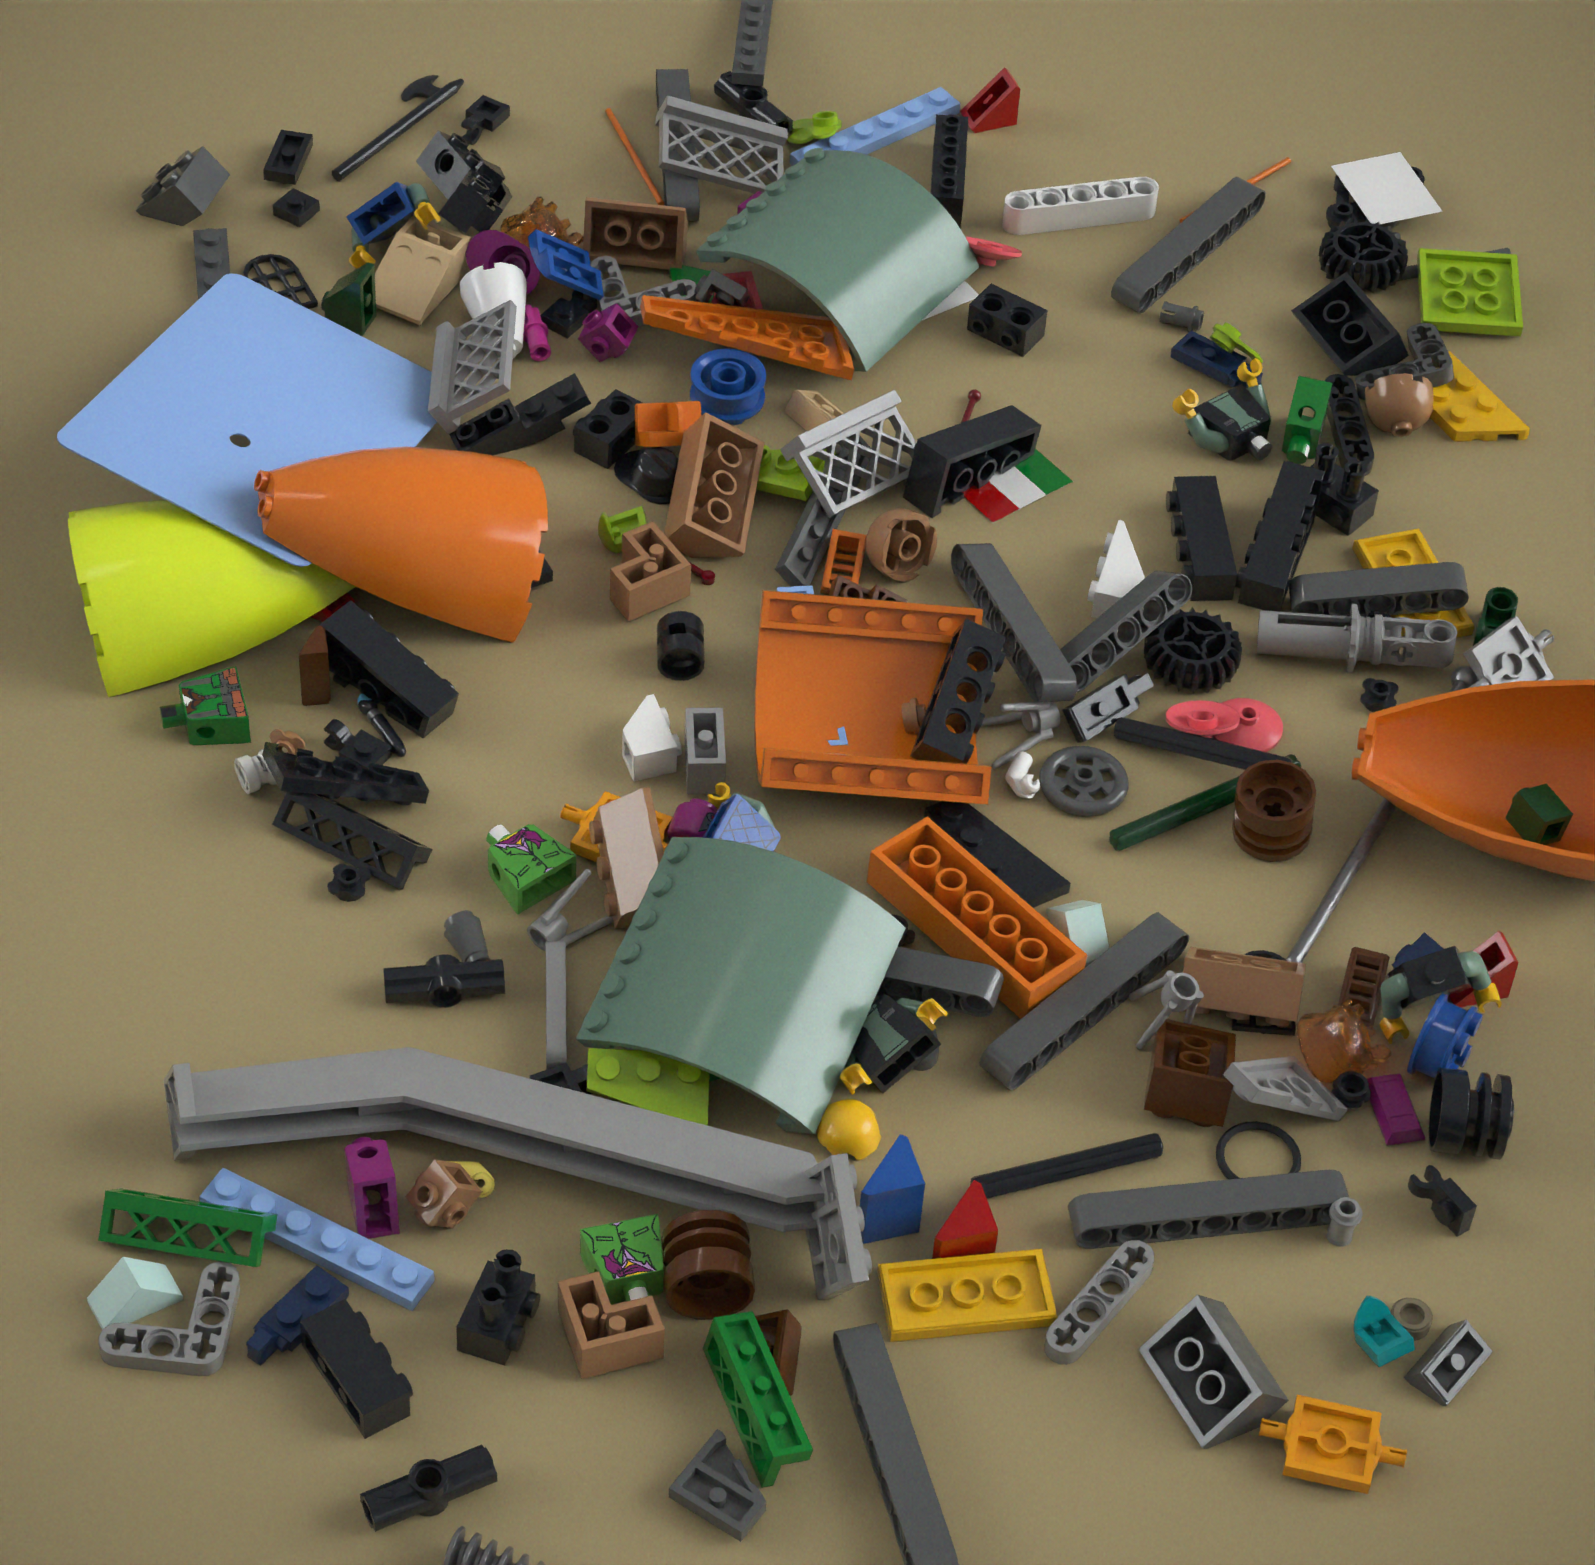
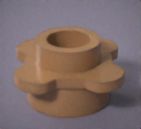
[270,729,305,755]

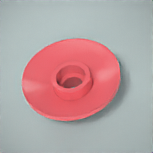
[965,236,1022,267]
[1213,698,1283,752]
[1166,700,1240,738]

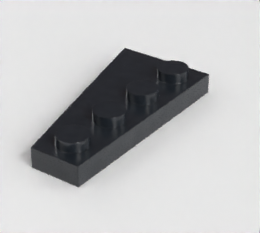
[262,742,429,805]
[924,801,1071,908]

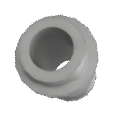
[1327,1197,1363,1246]

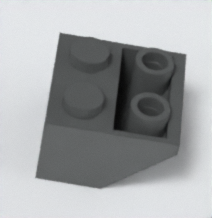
[136,146,230,226]

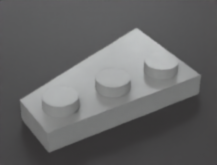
[1223,1056,1348,1121]

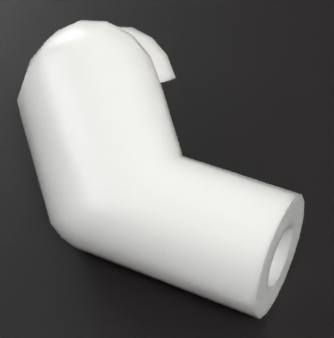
[1005,751,1040,799]

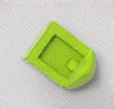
[598,506,648,553]

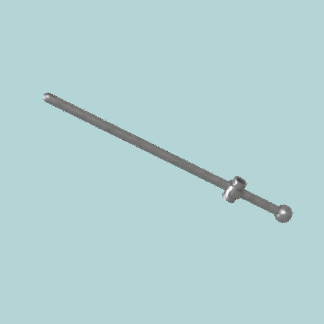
[1287,666,1478,963]

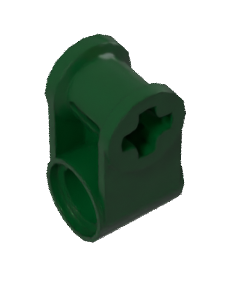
[1473,587,1518,646]

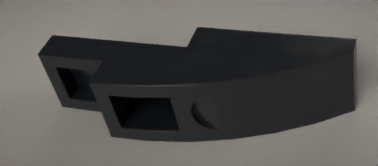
[449,373,591,455]

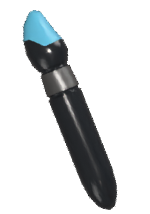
[357,694,406,757]

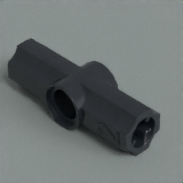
[714,71,793,133]
[383,954,505,1008]
[360,1444,497,1532]

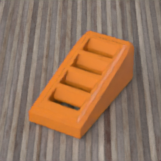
[820,529,867,594]

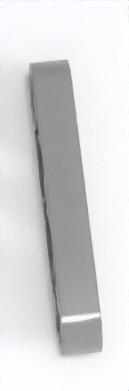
[546,942,567,1070]
[1044,1240,1154,1365]

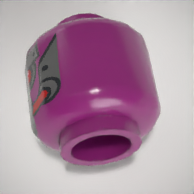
[667,798,717,840]

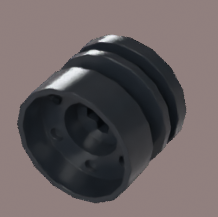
[1428,1067,1514,1160]

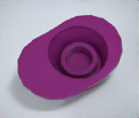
[466,230,541,295]

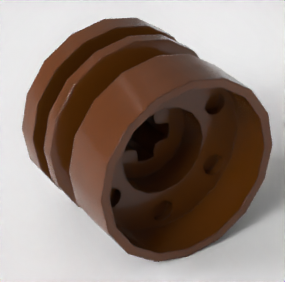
[1232,760,1316,862]
[661,1210,755,1320]

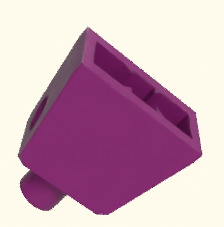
[344,1137,400,1239]

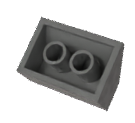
[1139,1294,1289,1449]

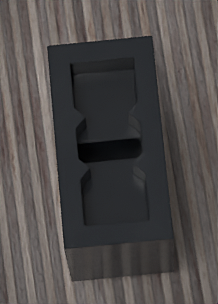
[967,283,1048,357]
[573,389,643,469]

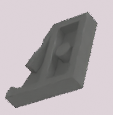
[669,1429,766,1542]

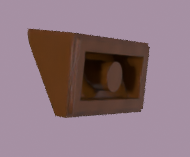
[299,626,331,706]
[755,1309,802,1396]

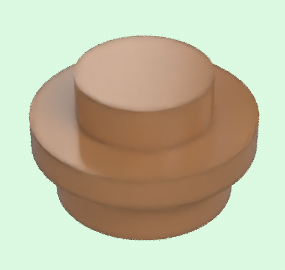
[902,698,926,735]

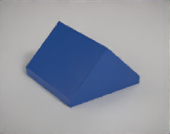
[860,1134,925,1244]

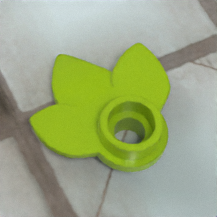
[787,111,842,144]
[1210,322,1263,363]

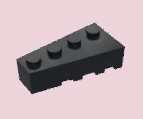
[903,405,1042,518]
[1235,460,1325,612]
[320,600,459,738]

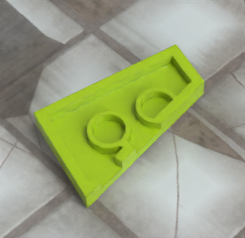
[756,445,836,501]
[586,1048,709,1126]

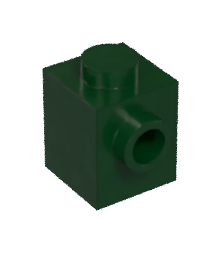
[1505,784,1573,845]

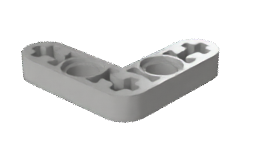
[590,256,697,327]
[99,1261,240,1376]

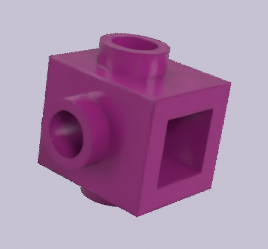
[578,303,639,362]

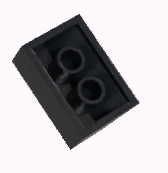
[1291,272,1409,376]

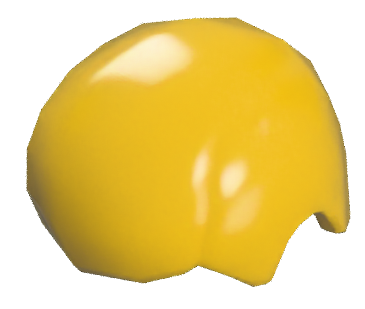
[816,1099,881,1160]

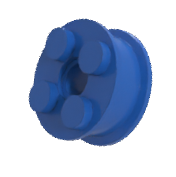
[690,348,766,425]
[1407,993,1483,1079]

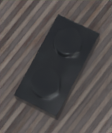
[263,130,313,185]

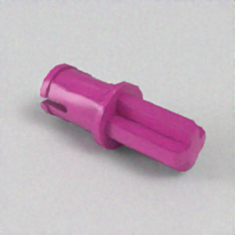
[523,304,551,361]

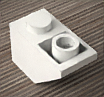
[622,694,682,782]

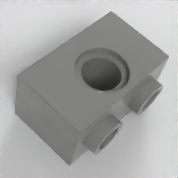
[684,708,726,794]

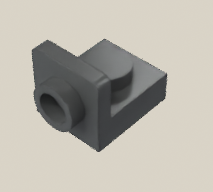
[694,269,750,307]

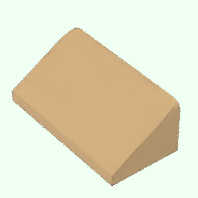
[785,390,844,431]

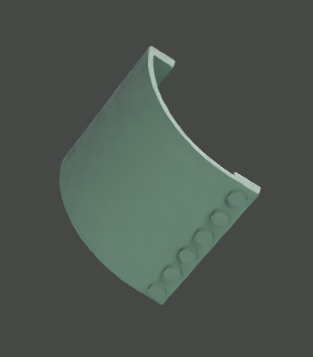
[696,148,979,372]
[576,837,906,1134]

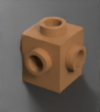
[405,1160,483,1228]

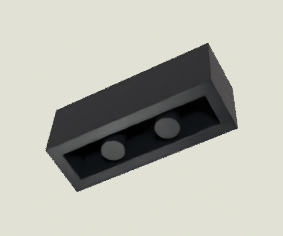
[300,1299,413,1439]

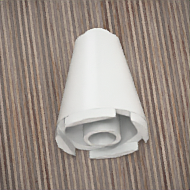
[460,262,527,359]

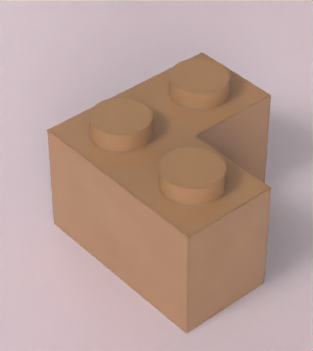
[610,521,691,622]
[558,1271,665,1379]

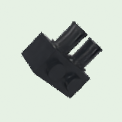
[1310,443,1379,536]
[456,1249,540,1366]

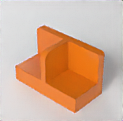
[635,401,701,447]

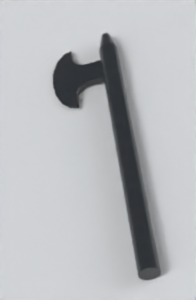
[332,75,464,181]

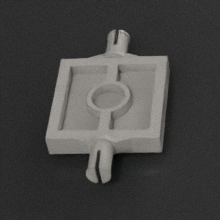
[1463,616,1554,688]

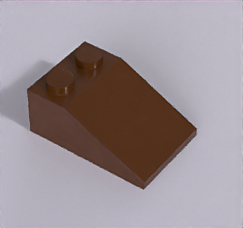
[1144,1019,1236,1127]

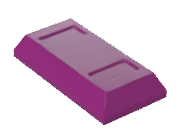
[1367,1073,1425,1146]

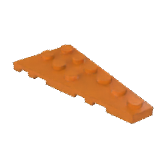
[640,295,854,381]

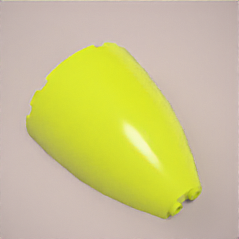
[68,500,356,697]

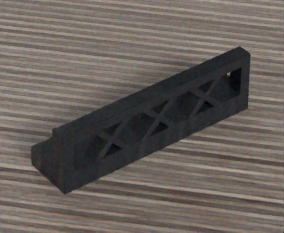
[272,793,433,889]

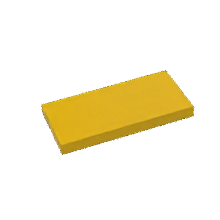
[1352,528,1475,638]
[877,1249,1058,1342]

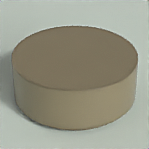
[1391,1298,1433,1341]

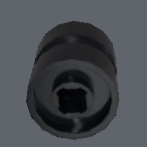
[657,611,705,681]

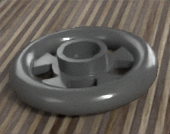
[1039,746,1129,816]

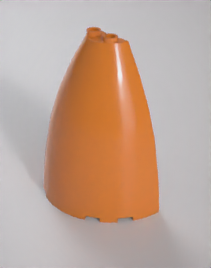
[254,446,548,643]
[1352,679,1595,882]

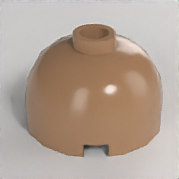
[1365,373,1434,437]
[865,508,937,582]

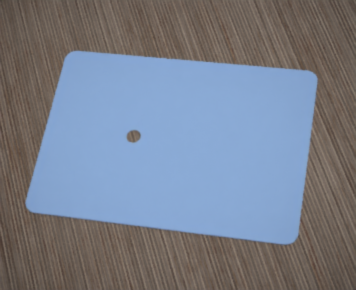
[57,274,437,567]

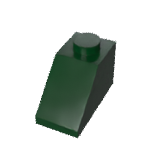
[321,263,377,336]

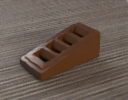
[1333,947,1390,1032]

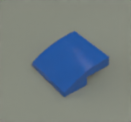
[528,229,604,300]

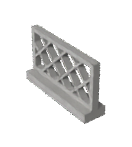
[655,95,788,194]
[428,300,517,434]
[780,390,916,518]

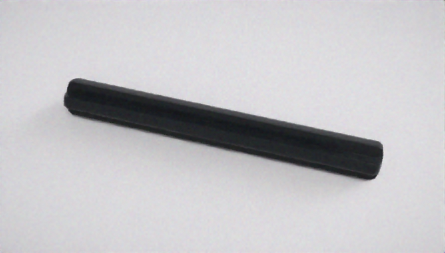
[1114,717,1292,770]
[970,1133,1164,1198]

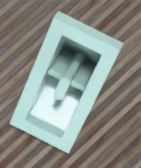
[1046,900,1109,968]
[87,1257,183,1330]

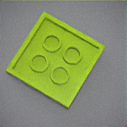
[1417,248,1523,337]

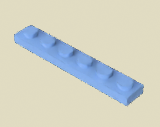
[790,87,961,166]
[199,1168,435,1311]

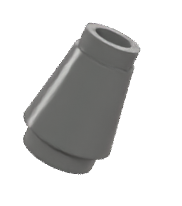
[444,910,490,962]

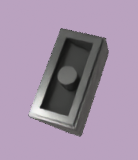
[1404,1319,1493,1406]

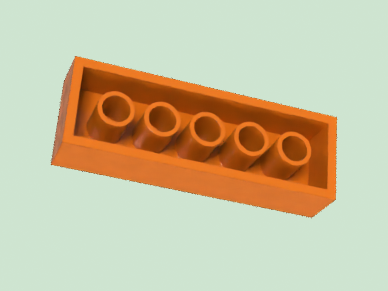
[867,816,1087,1019]

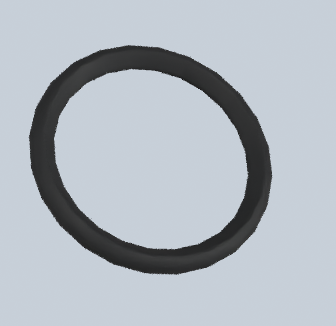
[1216,1121,1301,1179]

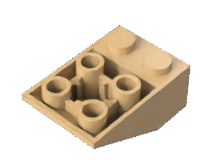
[375,215,471,325]

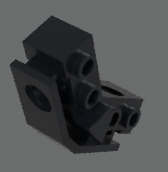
[416,130,512,234]

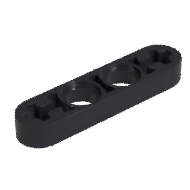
[1325,374,1374,476]

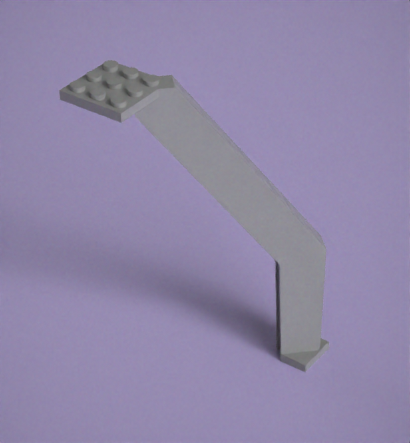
[164,1047,872,1300]

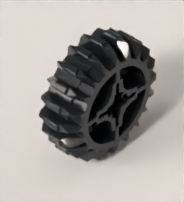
[1318,219,1408,293]
[1143,607,1242,694]

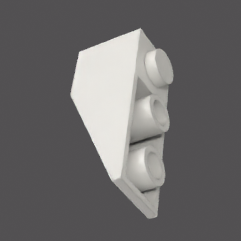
[1087,520,1145,618]

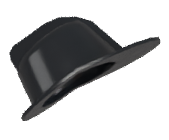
[614,447,678,504]

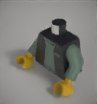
[1172,358,1272,461]
[1379,946,1502,1044]
[840,995,948,1095]

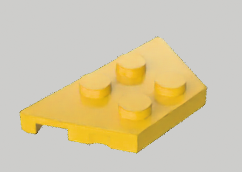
[1430,351,1530,442]

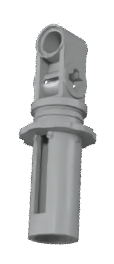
[1257,604,1457,673]

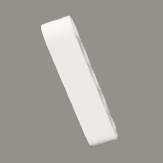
[1002,177,1159,235]

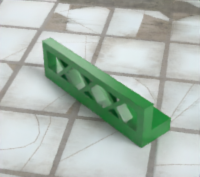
[98,1188,278,1267]
[703,1311,813,1488]

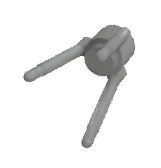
[981,702,1060,769]
[527,869,614,951]
[1128,970,1204,1049]

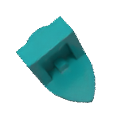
[1353,1296,1415,1367]

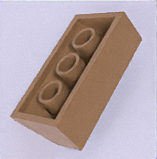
[664,412,765,558]

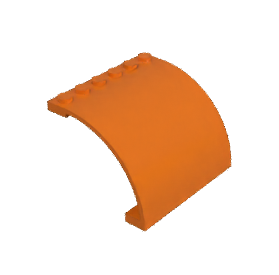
[754,590,992,805]

